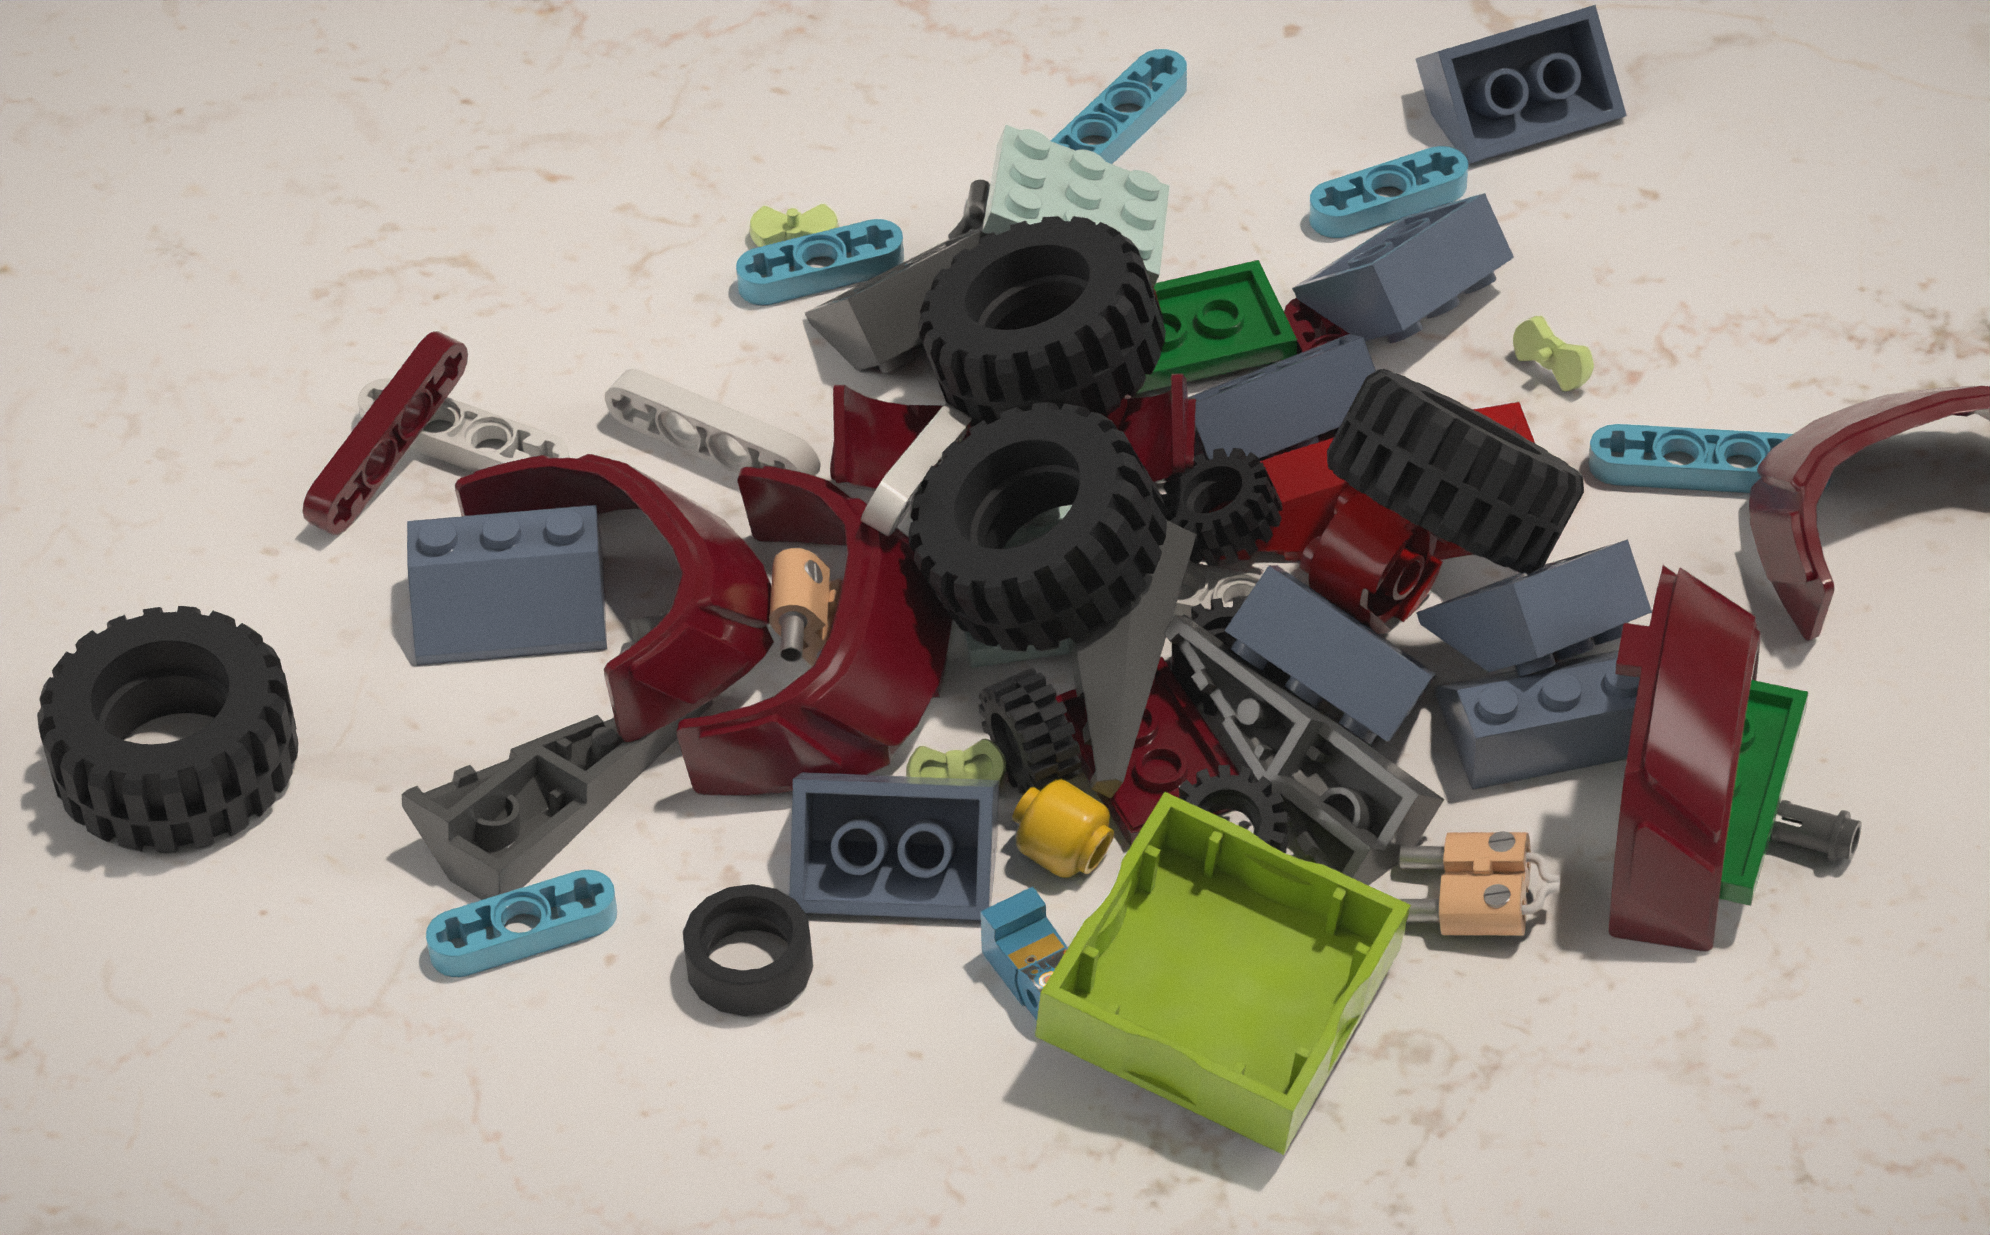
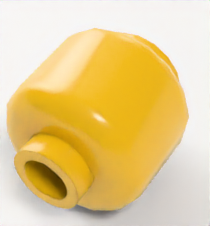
[1012,779,1114,878]

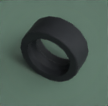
[683,884,813,1016]

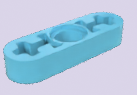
[1309,146,1468,238]
[736,219,904,305]
[426,870,618,977]

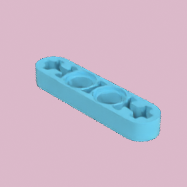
[1050,49,1187,164]
[1588,424,1832,493]

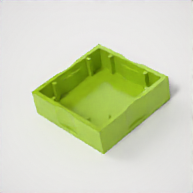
[1035,792,1411,1155]

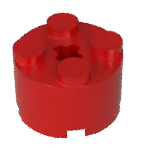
[1299,485,1447,634]

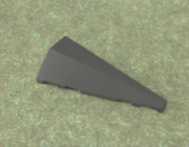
[1057,519,1196,798]
[1164,615,1445,886]
[401,700,713,900]

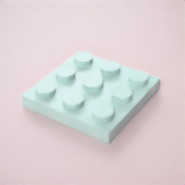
[982,125,1170,287]

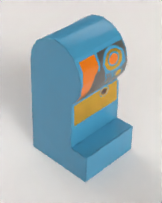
[980,886,1068,1021]

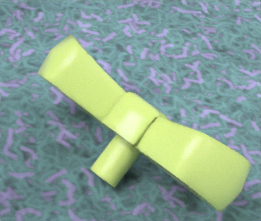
[749,204,839,247]
[1513,316,1594,392]
[906,738,1006,785]

